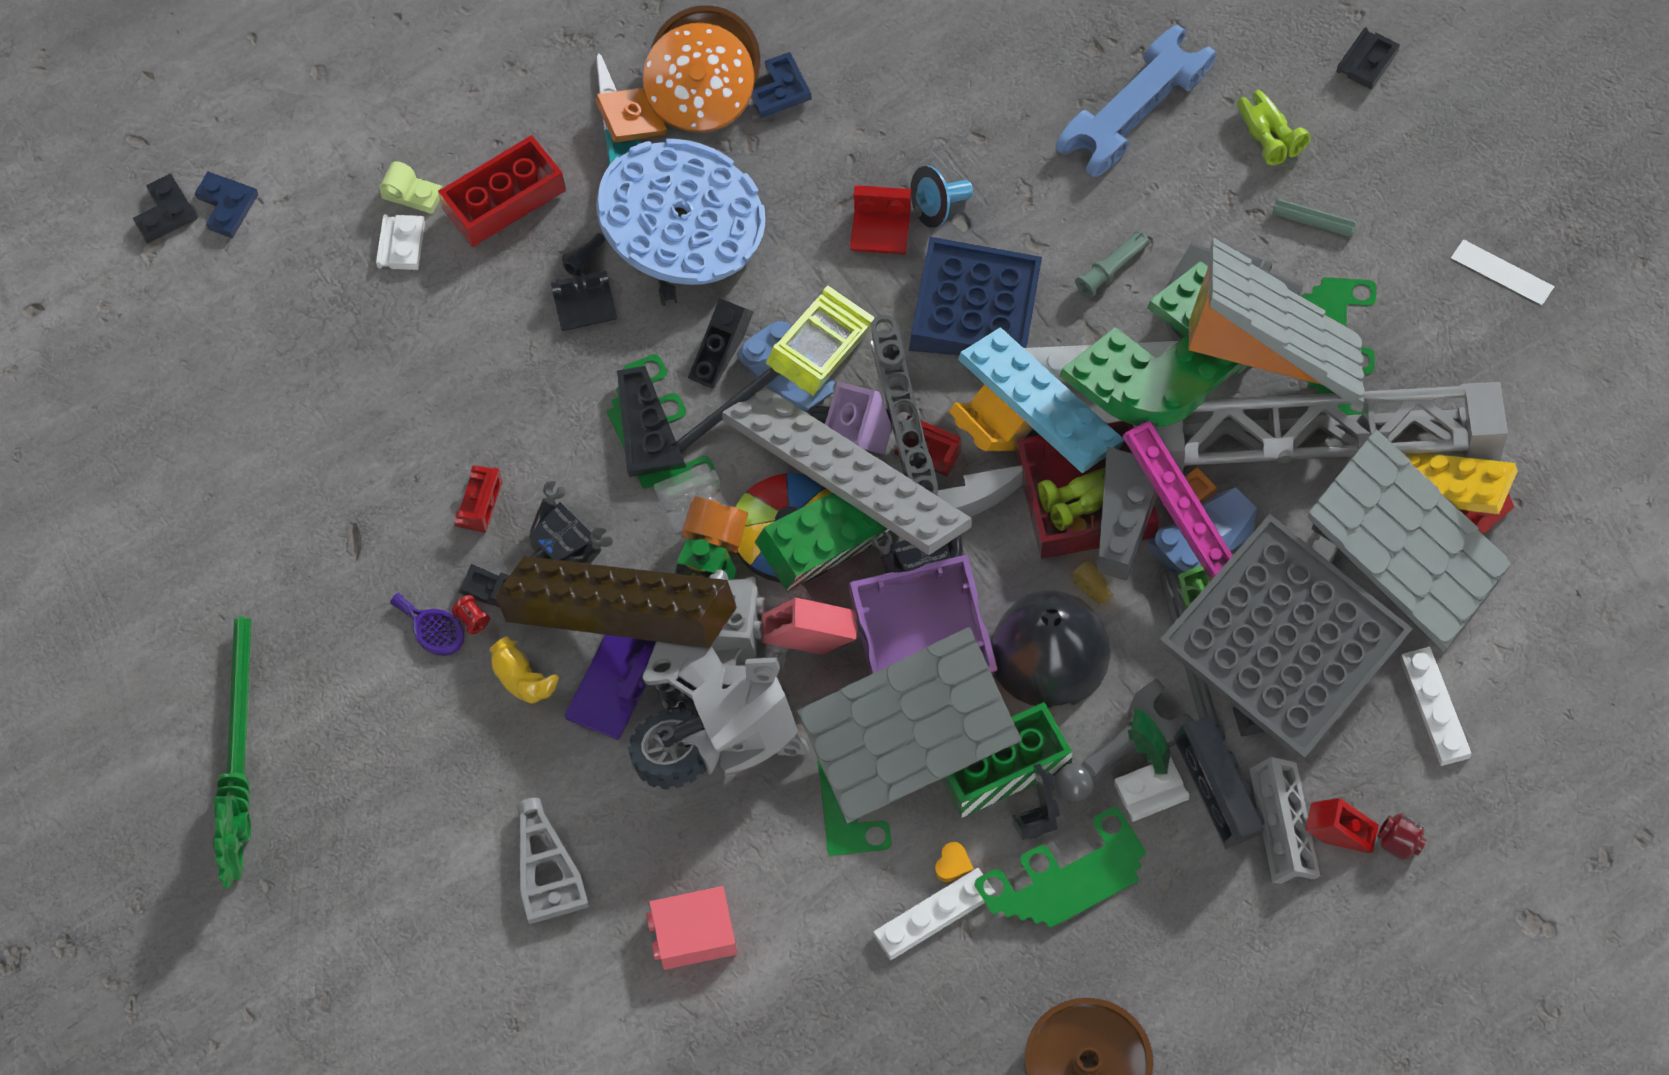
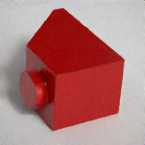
[1305,798,1379,853]

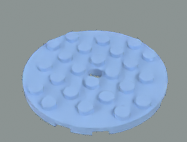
[596,139,765,285]

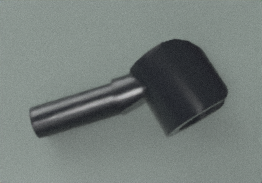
[658,279,677,306]

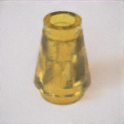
[1071,561,1113,606]

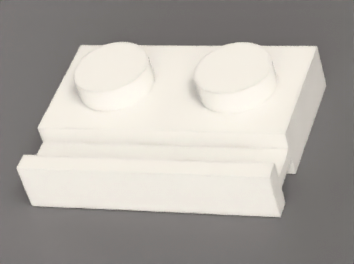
[376,215,425,270]
[1114,757,1189,822]

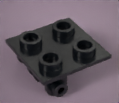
[551,269,617,331]

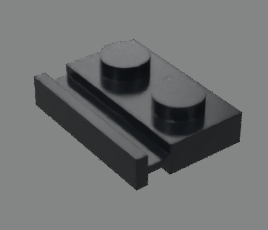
[1336,27,1400,90]

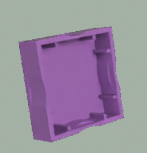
[849,555,998,677]

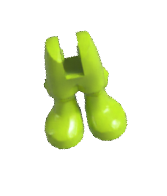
[1236,89,1311,165]
[1037,467,1106,531]

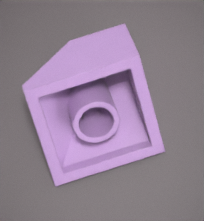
[825,381,892,455]

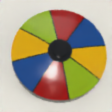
[736,473,832,583]

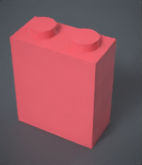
[762,598,858,655]
[646,886,737,970]

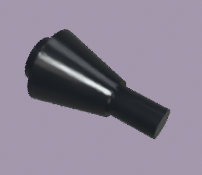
[562,233,606,276]

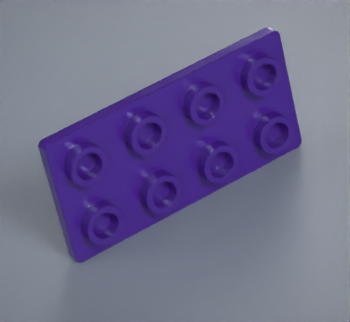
[565,635,657,740]

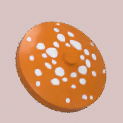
[643,23,754,133]

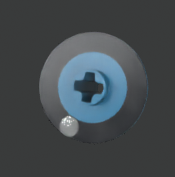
[910,165,973,228]

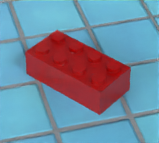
[438,135,566,247]

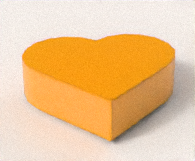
[935,842,974,883]

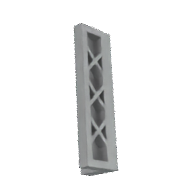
[1249,757,1320,884]

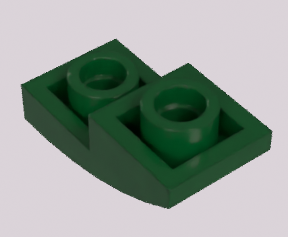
[1128,709,1171,775]

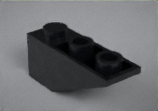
[688,298,754,389]

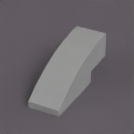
[937,465,1023,517]

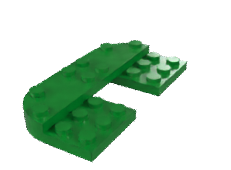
[1059,261,1248,427]

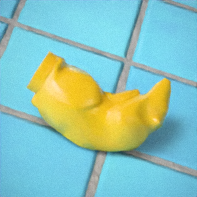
[489,636,559,704]

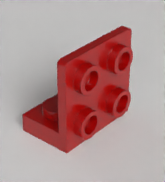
[850,185,912,255]

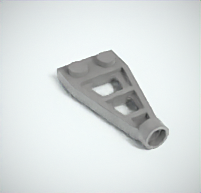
[517,798,589,924]

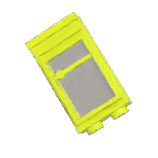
[766,286,874,396]

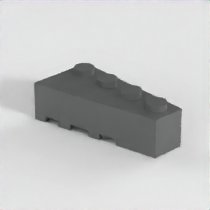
[1098,446,1158,581]

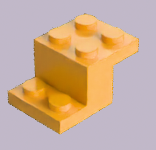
[948,384,1033,451]

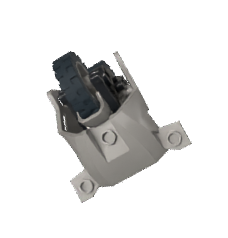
[628,570,809,789]

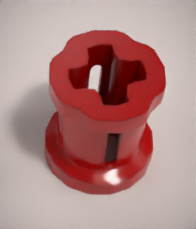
[451,595,491,635]

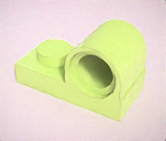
[379,161,443,214]

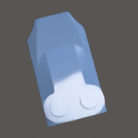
[737,321,836,411]
[1148,487,1258,578]

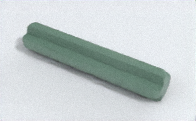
[1273,199,1357,237]

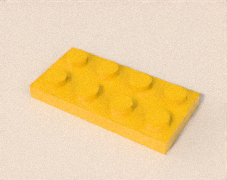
[1404,453,1518,514]

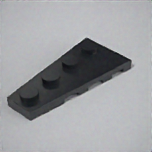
[617,366,687,477]

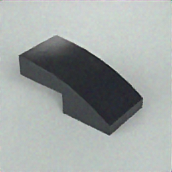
[458,564,509,607]

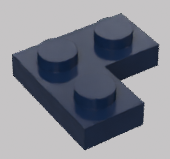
[751,52,812,118]
[195,171,259,239]

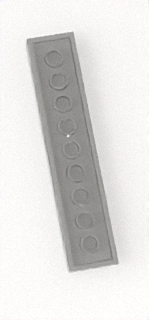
[722,387,972,555]

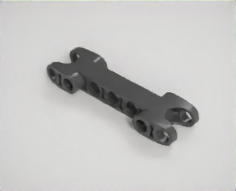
[871,315,938,496]

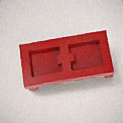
[895,415,961,477]
[454,465,503,533]

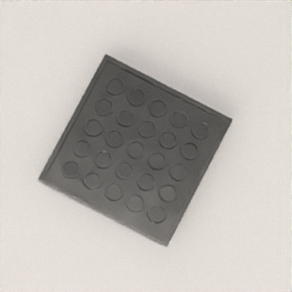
[1157,514,1412,761]

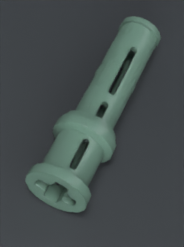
[1075,231,1150,298]

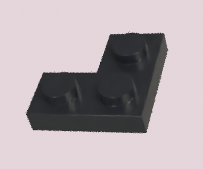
[133,173,197,244]

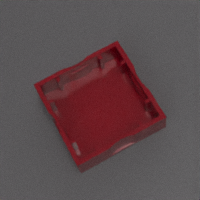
[1016,421,1159,559]

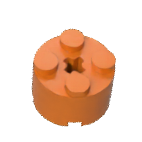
[681,497,749,554]

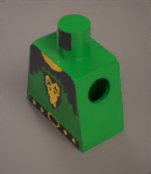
[675,538,737,580]

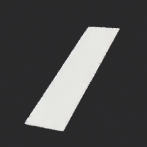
[1451,239,1555,305]

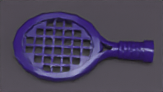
[390,593,465,656]

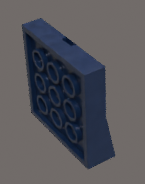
[909,237,1042,355]

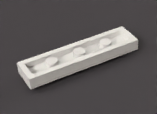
[1400,647,1472,766]
[873,868,995,961]

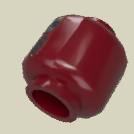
[1377,813,1427,860]

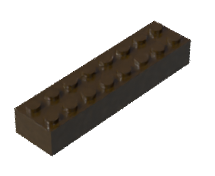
[495,556,737,648]

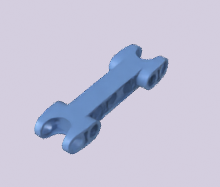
[1055,25,1217,177]

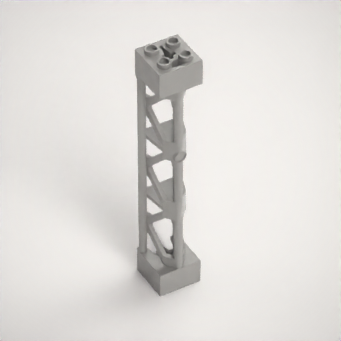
[1140,382,1508,474]

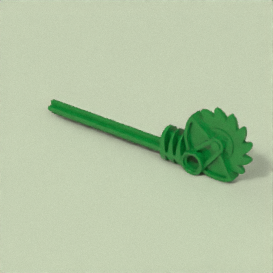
[213,616,252,889]

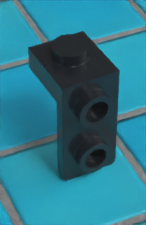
[1012,764,1060,840]

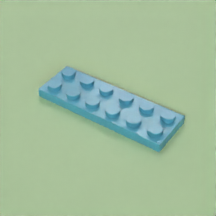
[958,327,1124,473]

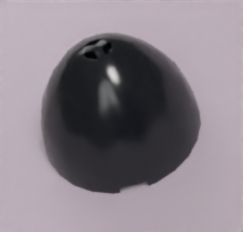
[991,590,1110,708]

